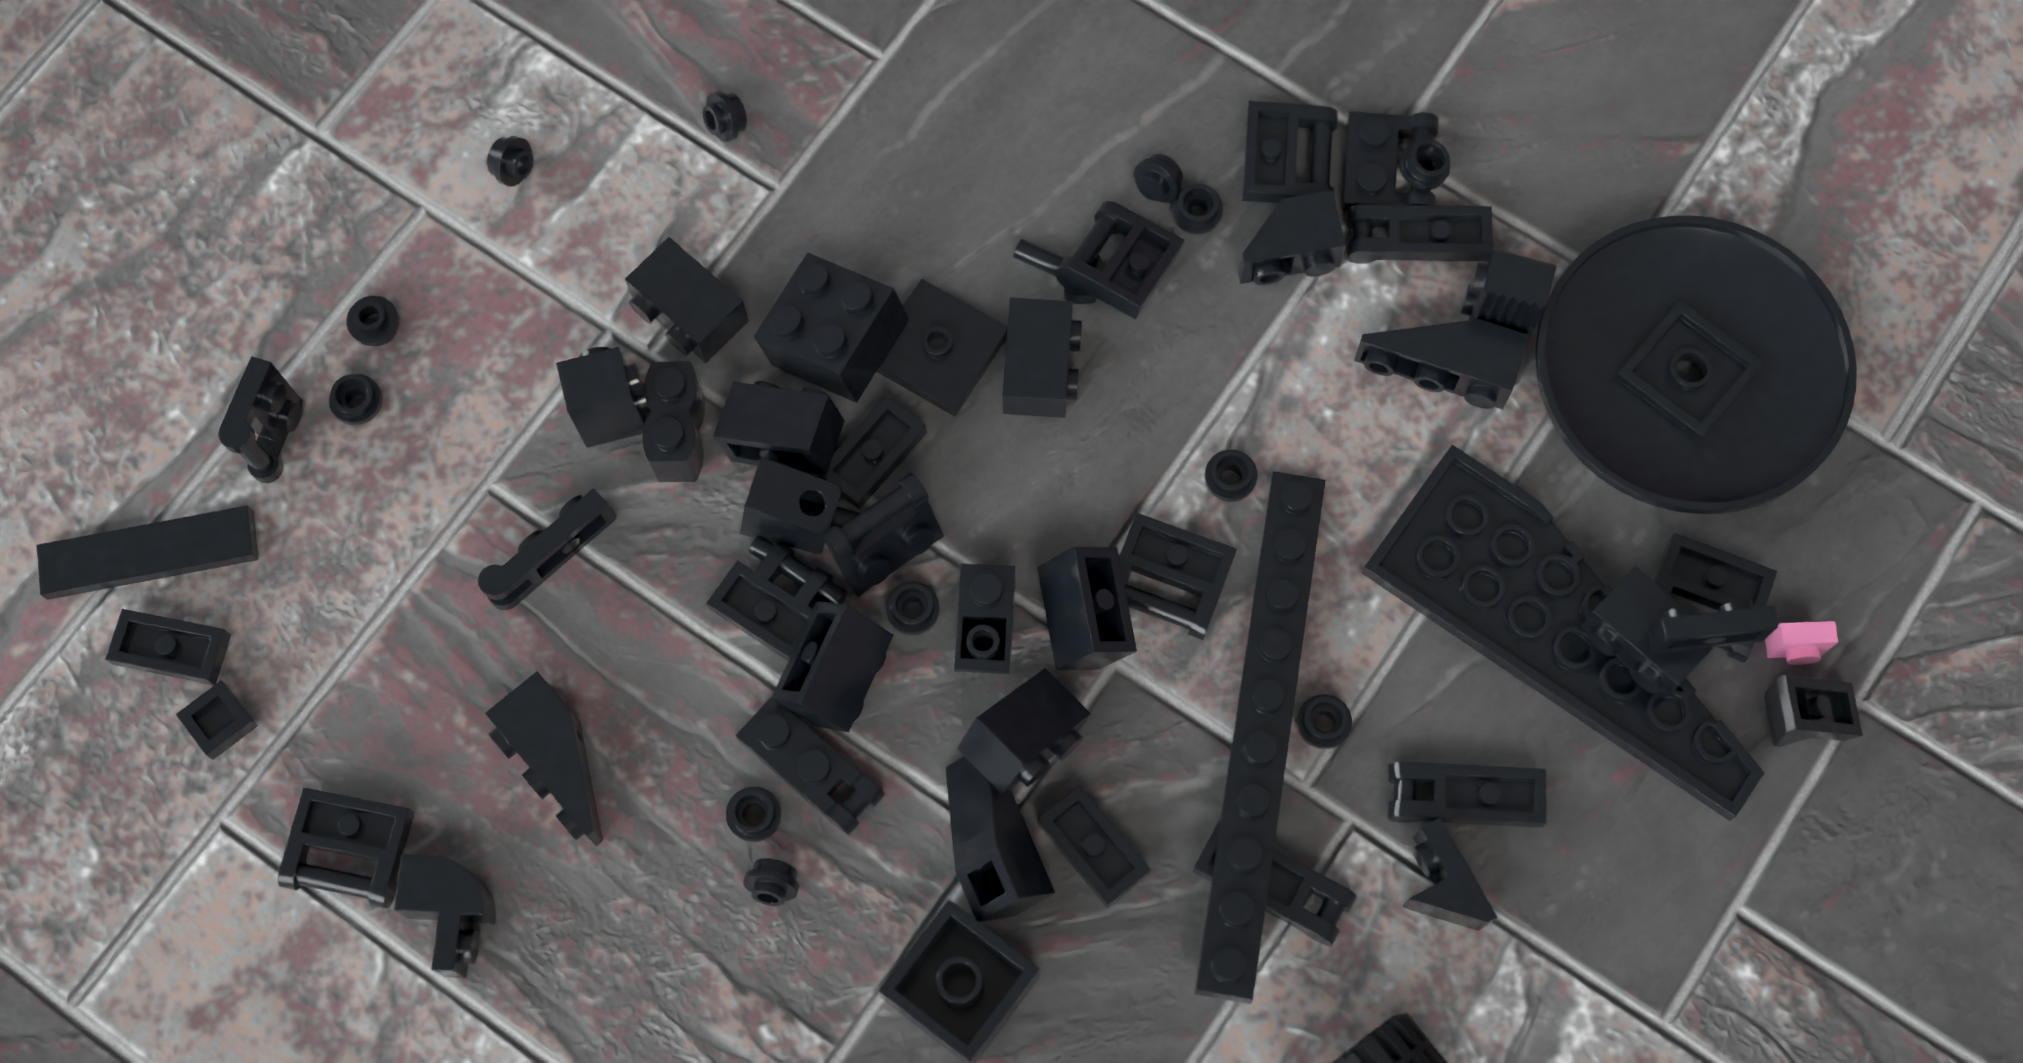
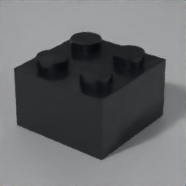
[754,252,909,403]
[878,899,1040,1063]

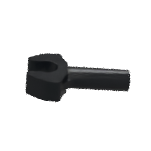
[1013,239,1106,304]

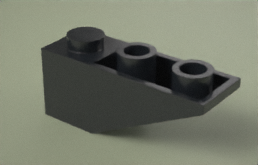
[1354,319,1530,410]
[485,671,603,846]
[945,756,1056,922]

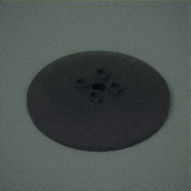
[1535,215,1857,514]

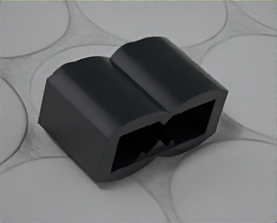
[642,361,705,482]

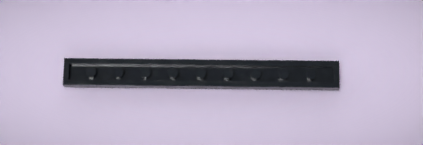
[1194,471,1326,1004]

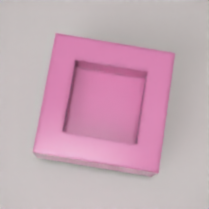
[1765,621,1838,665]

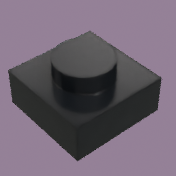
[176,681,258,760]

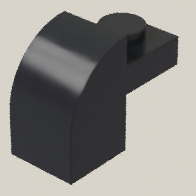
[394,854,496,978]

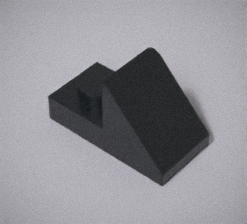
[1764,675,1863,747]
[1403,817,1497,931]

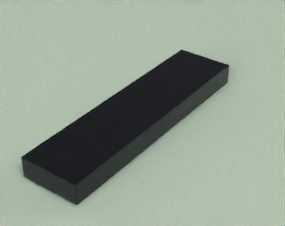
[36,505,258,600]

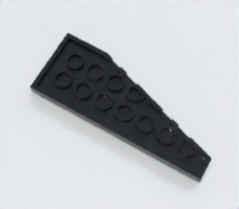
[1362,445,1764,821]

